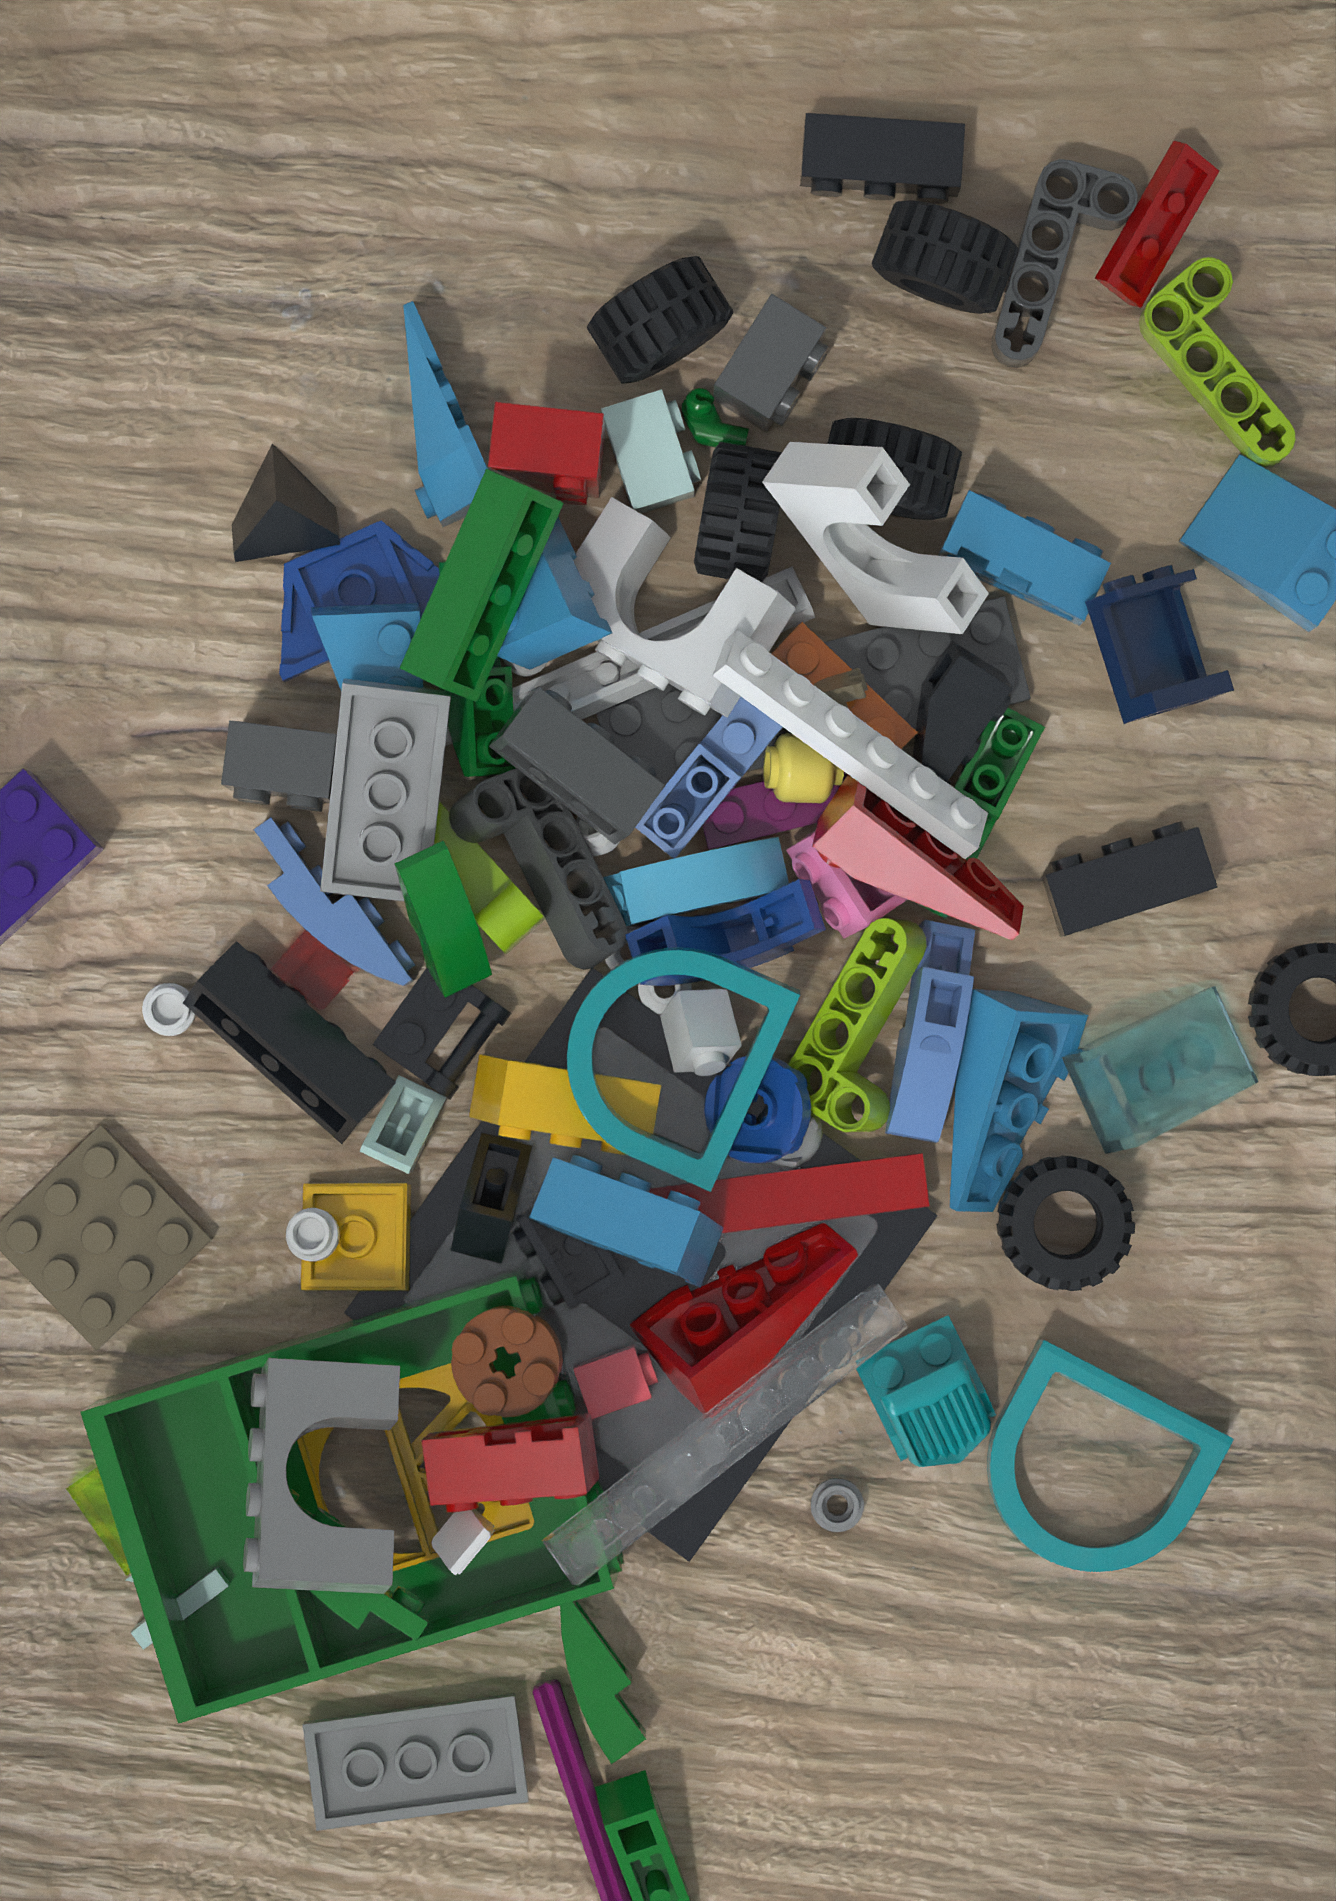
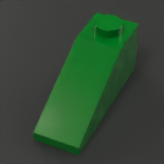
[595,1770,691,1901]

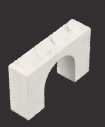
[762,442,989,634]
[573,497,796,718]

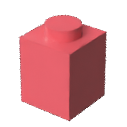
[573,1344,658,1419]

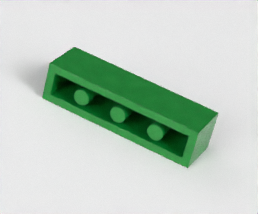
[400,469,564,702]

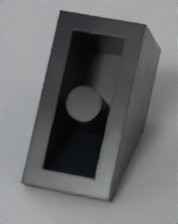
[450,1133,533,1264]

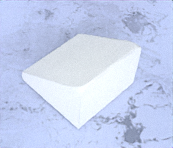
[431,1509,495,1575]

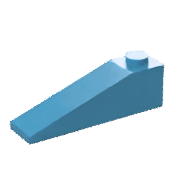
[403,301,487,528]
[950,989,1088,1212]

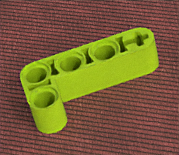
[1139,257,1296,468]
[434,801,545,954]
[788,918,926,1132]

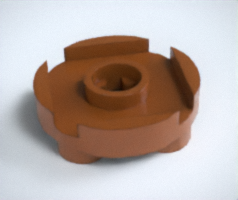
[451,1305,563,1417]

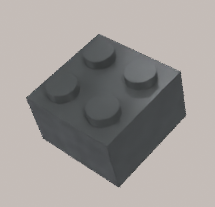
[713,293,829,433]
[221,720,337,812]

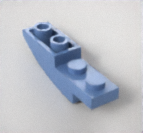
[635,697,782,859]
[254,817,415,986]
[885,920,975,1143]

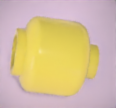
[763,733,844,803]

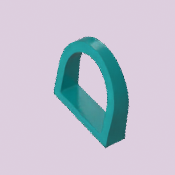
[567,947,801,1192]
[987,1339,1234,1572]

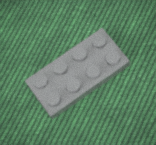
[320,679,451,901]
[302,1693,529,1831]

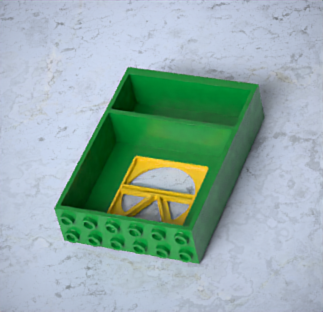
[80,1267,625,1724]

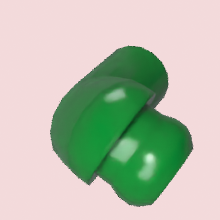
[682,388,749,448]

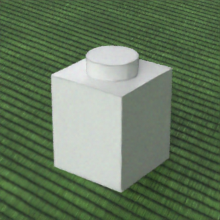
[660,989,742,1076]

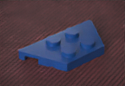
[279,520,439,682]

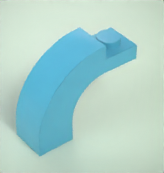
[603,837,789,926]

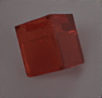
[271,929,357,1010]

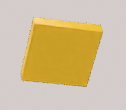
[301,1183,411,1291]

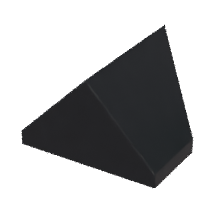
[232,444,340,562]

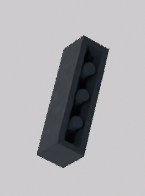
[183,941,396,1144]

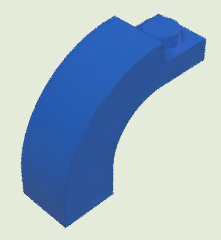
[625,879,826,986]

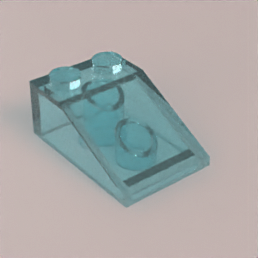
[1062,986,1259,1154]

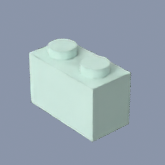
[601,389,701,514]

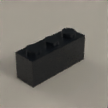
[800,113,965,204]
[1041,821,1218,937]

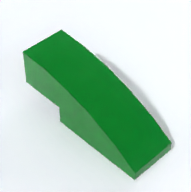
[394,841,492,997]
[560,1600,646,1765]

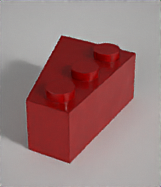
[488,402,606,505]
[421,1413,599,1512]

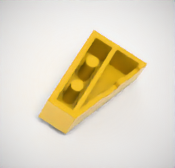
[469,1054,661,1156]

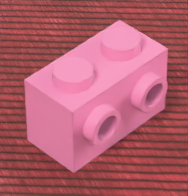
[786,830,908,939]

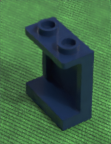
[1085,565,1234,724]

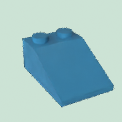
[1179,454,1336,632]

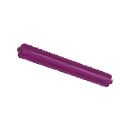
[532,1679,632,1901]

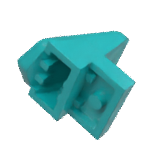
[853,1315,996,1467]

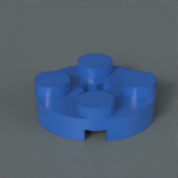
[704,1056,811,1163]

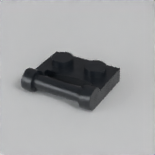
[372,968,512,1100]

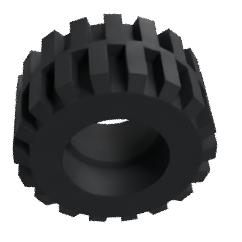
[871,200,1019,314]
[587,256,734,384]
[827,418,962,520]
[694,442,782,582]
[1248,942,1336,1076]
[996,1155,1135,1291]

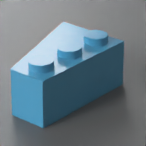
[938,490,1111,626]
[497,517,612,670]
[311,603,423,690]
[529,1154,723,1288]

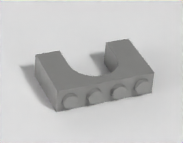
[243,1358,400,1594]

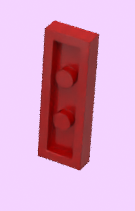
[1095,141,1219,308]

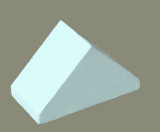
[360,1075,446,1174]

